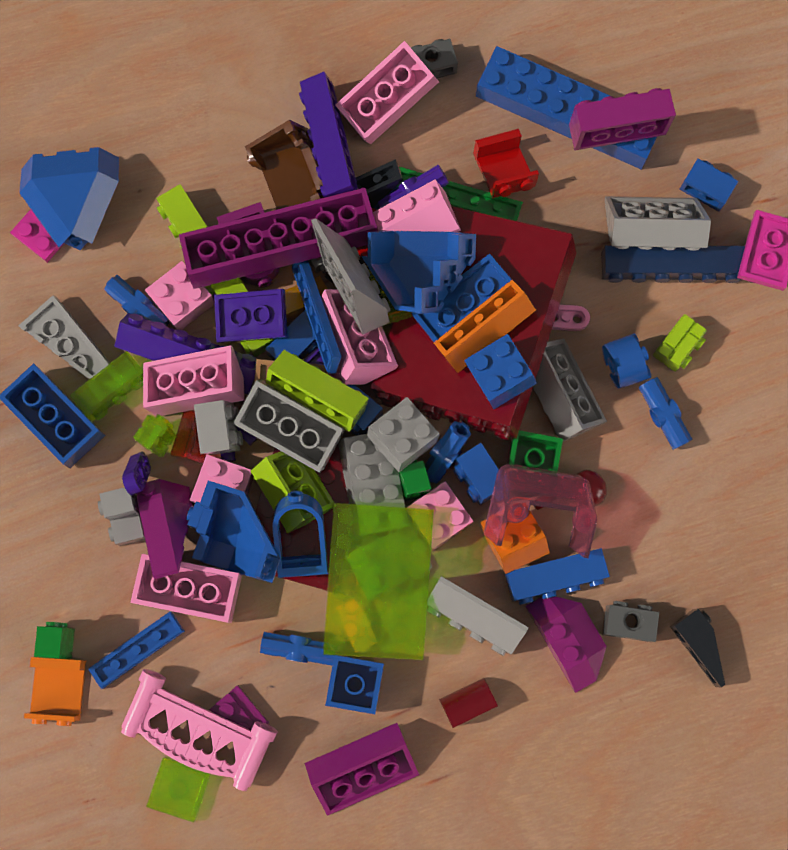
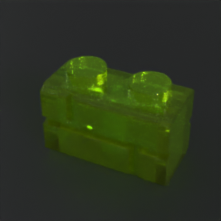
[134,414,176,457]

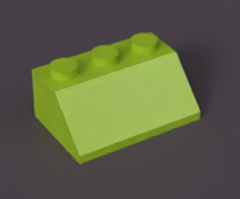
[250,451,336,533]

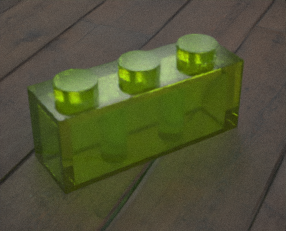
[70,351,143,421]

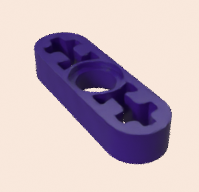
[122,451,151,495]

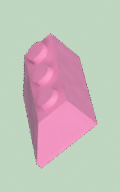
[373,179,461,232]

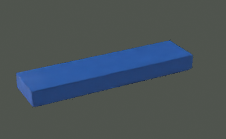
[88,611,185,689]

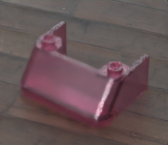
[484,464,597,558]

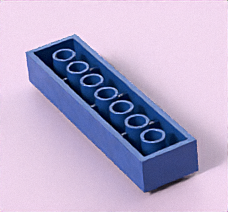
[476,46,657,170]

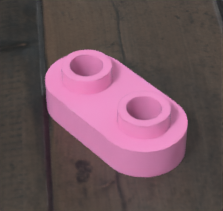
[552,305,590,331]

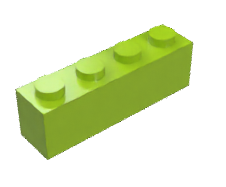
[266,350,369,432]

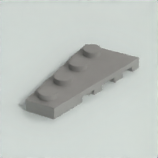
[18,295,113,382]

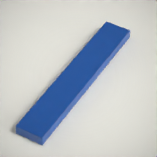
[292,260,341,374]

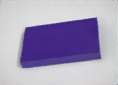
[214,289,287,343]

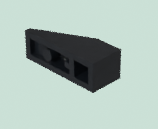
[356,159,403,209]
[670,609,725,688]

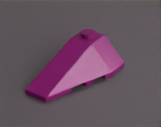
[137,479,193,579]

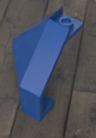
[19,147,119,250]
[362,231,476,314]
[192,480,280,583]

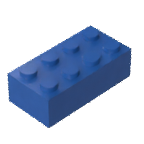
[0,363,105,469]

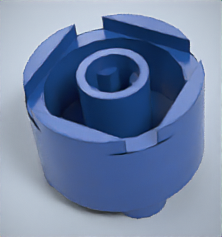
[602,333,651,389]

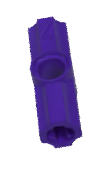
[378,165,449,208]

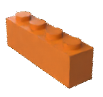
[434,280,536,373]

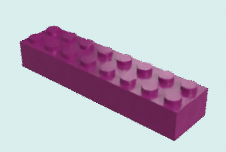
[179,188,378,289]

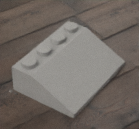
[605,196,711,250]
[311,218,390,334]

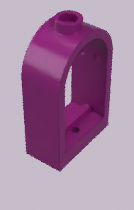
[217,202,280,288]

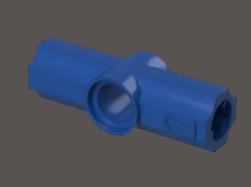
[104,275,170,327]
[638,377,693,450]
[425,421,471,484]
[260,632,337,666]

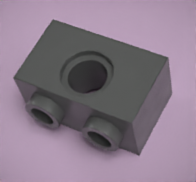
[411,39,458,79]
[602,601,659,642]

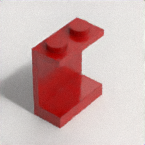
[473,129,539,198]

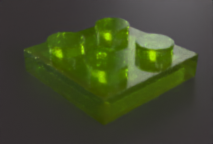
[146,757,211,823]

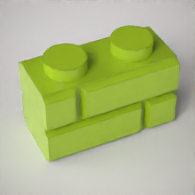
[653,314,707,372]

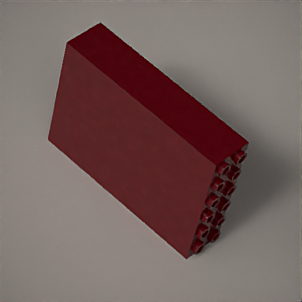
[371,206,577,440]

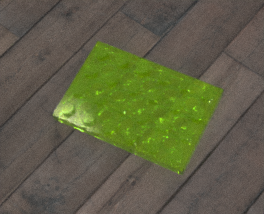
[323,503,434,660]

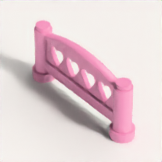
[121,669,278,791]

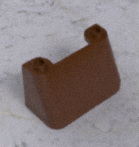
[245,120,324,211]

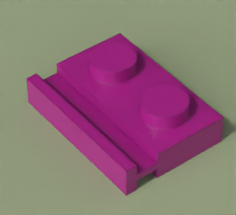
[209,685,270,730]

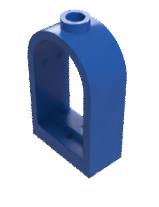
[272,491,328,578]

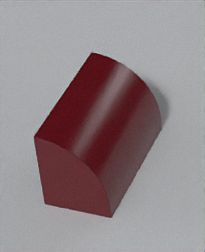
[439,678,498,728]

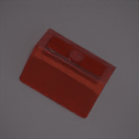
[170,411,206,464]

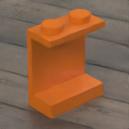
[24,657,87,726]

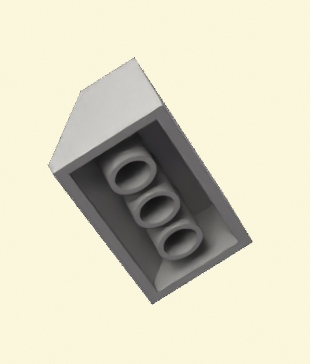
[533,339,607,441]
[425,576,529,656]

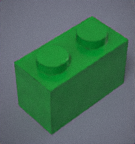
[399,460,431,502]
[34,622,75,659]

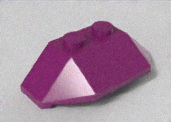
[525,596,607,693]

